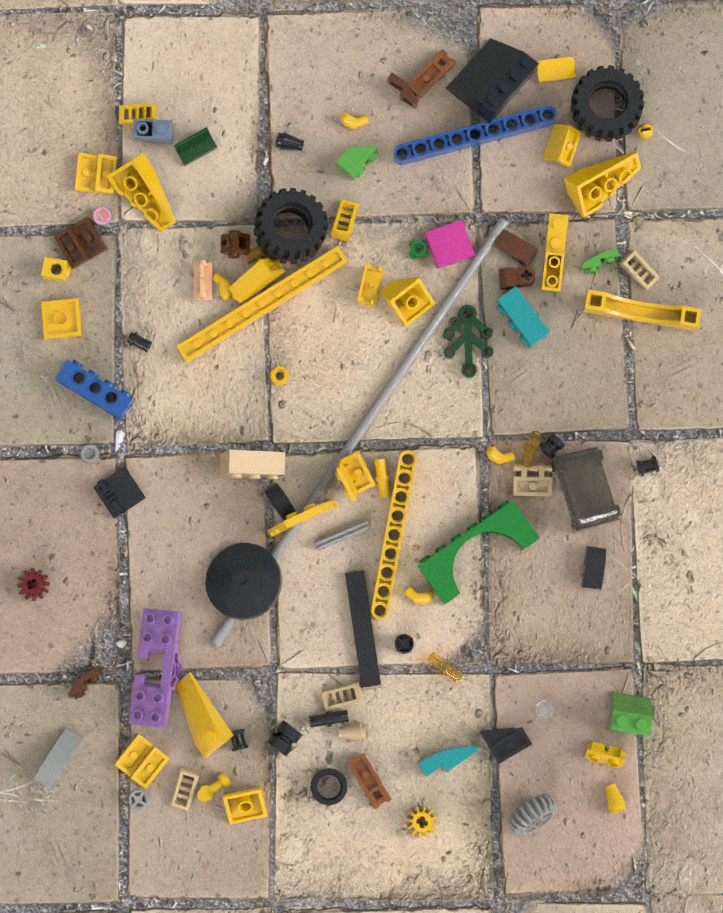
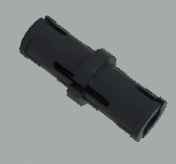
[309,709,349,728]

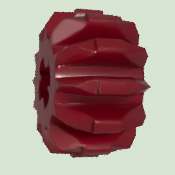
[17,568,50,601]

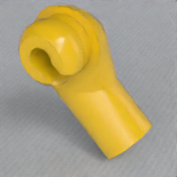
[404,587,434,605]

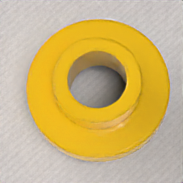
[270,366,289,386]

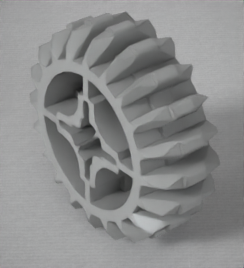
[508,793,559,836]

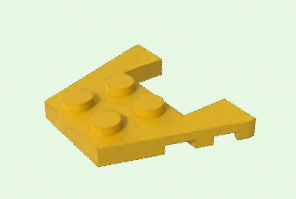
[267,499,338,537]

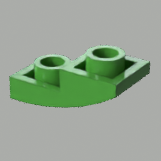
[581,249,619,274]

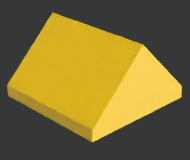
[222,787,268,825]

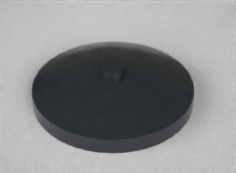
[205,543,282,620]

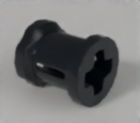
[636,455,659,477]
[231,729,249,752]

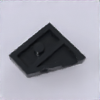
[480,727,532,764]

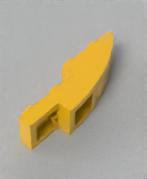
[542,213,569,291]

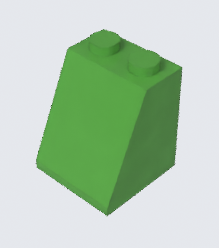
[607,692,653,737]

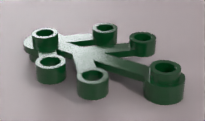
[443,305,493,378]

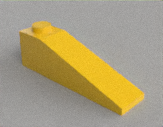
[564,151,641,218]
[107,152,176,232]
[176,673,234,758]

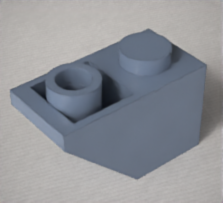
[133,119,173,144]

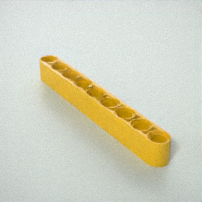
[371,450,416,620]

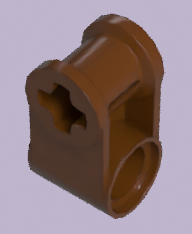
[498,267,535,290]

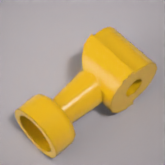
[197,771,232,802]

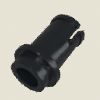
[126,332,152,353]

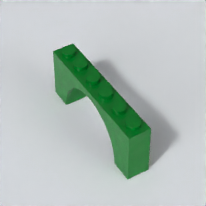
[418,500,539,605]

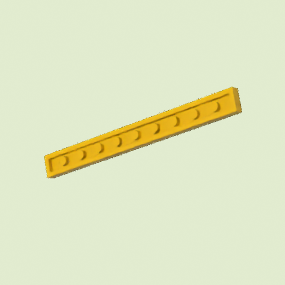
[176,246,348,363]

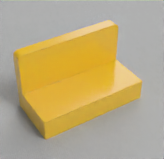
[543,124,582,167]

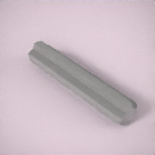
[315,520,369,550]

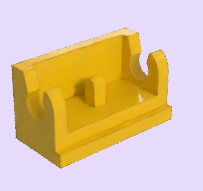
[357,263,384,308]

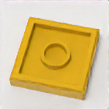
[41,298,82,340]

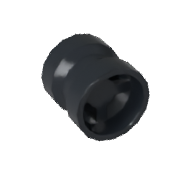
[538,433,565,460]
[395,634,414,654]

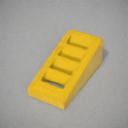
[119,103,157,125]
[331,199,359,242]

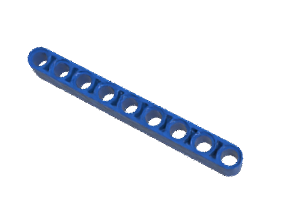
[393,106,557,165]

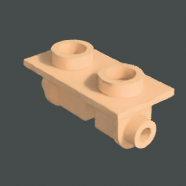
[193,260,213,300]

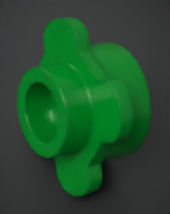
[409,240,428,259]

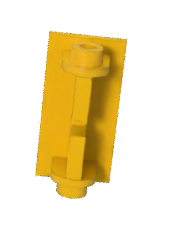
[584,741,626,768]

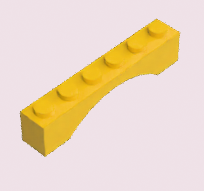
[583,290,702,332]

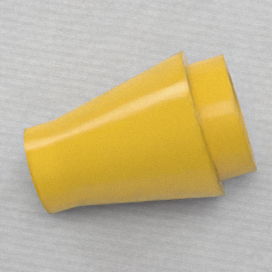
[605,784,626,814]

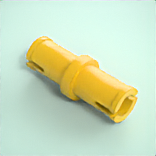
[374,459,391,498]

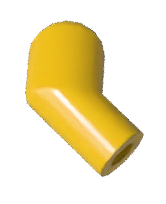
[340,112,369,129]
[213,273,232,301]
[487,446,515,465]

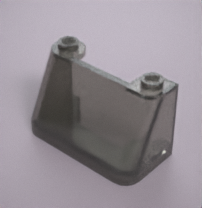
[551,447,621,534]

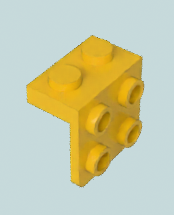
[335,450,376,502]

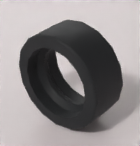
[264,483,296,521]
[310,768,348,805]

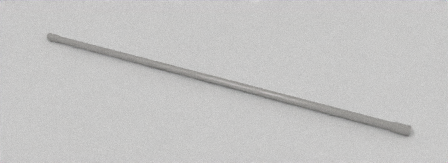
[210,217,509,647]

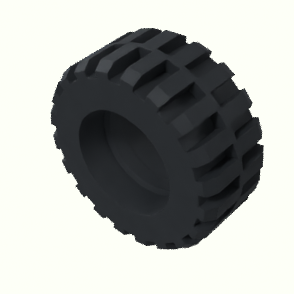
[570,65,644,142]
[253,188,328,264]

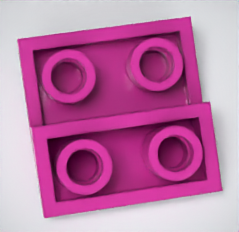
[424,220,475,269]

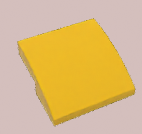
[74,152,117,194]
[114,733,170,789]

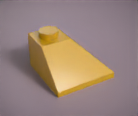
[380,276,436,327]

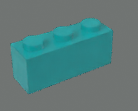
[496,286,550,348]

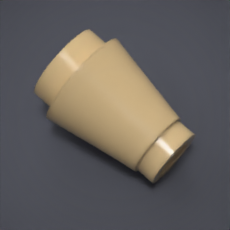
[339,722,368,741]

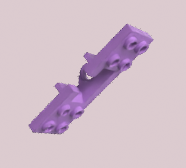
[129,608,182,728]

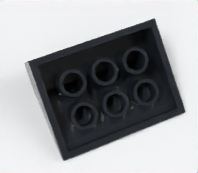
[446,38,539,123]

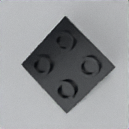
[93,466,146,519]

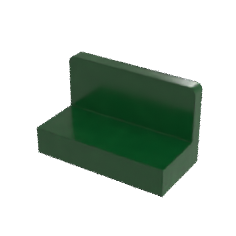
[174,127,217,166]

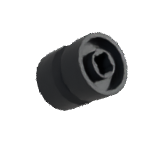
[267,720,303,757]

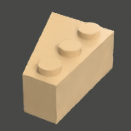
[219,450,285,480]

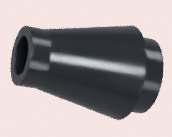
[275,132,304,151]

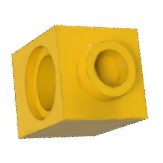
[41,257,71,283]

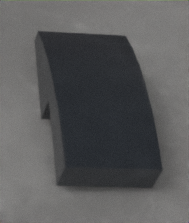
[581,546,606,590]

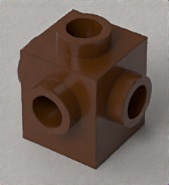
[220,230,250,258]

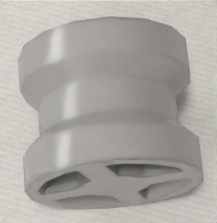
[129,790,149,809]

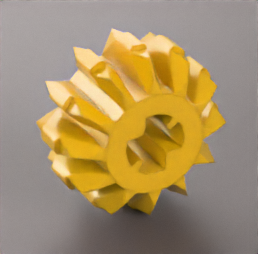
[405,805,439,839]

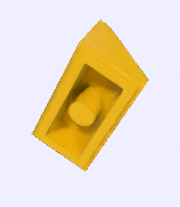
[537,57,576,83]

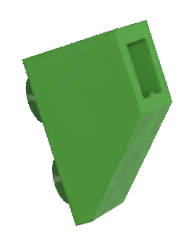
[336,145,378,180]

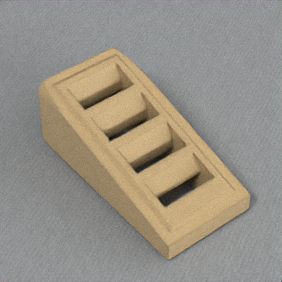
[618,250,660,290]
[320,682,365,711]
[170,766,201,811]

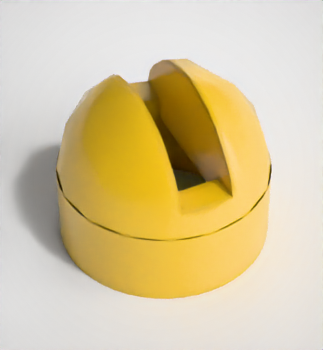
[637,123,653,139]

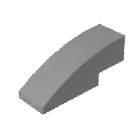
[34,728,83,789]

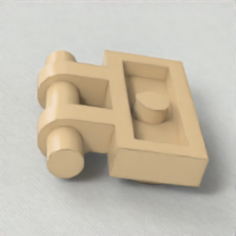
[513,462,552,497]

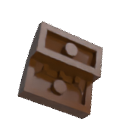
[54,217,108,269]

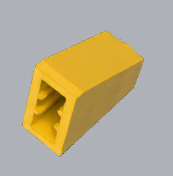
[229,258,286,303]

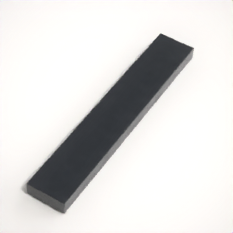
[345,570,381,688]

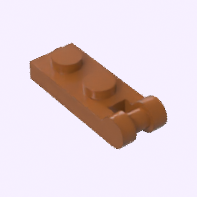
[407,49,457,99]
[348,753,392,810]

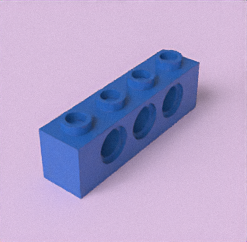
[55,359,134,421]

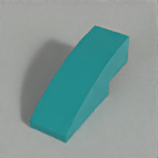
[418,746,479,776]

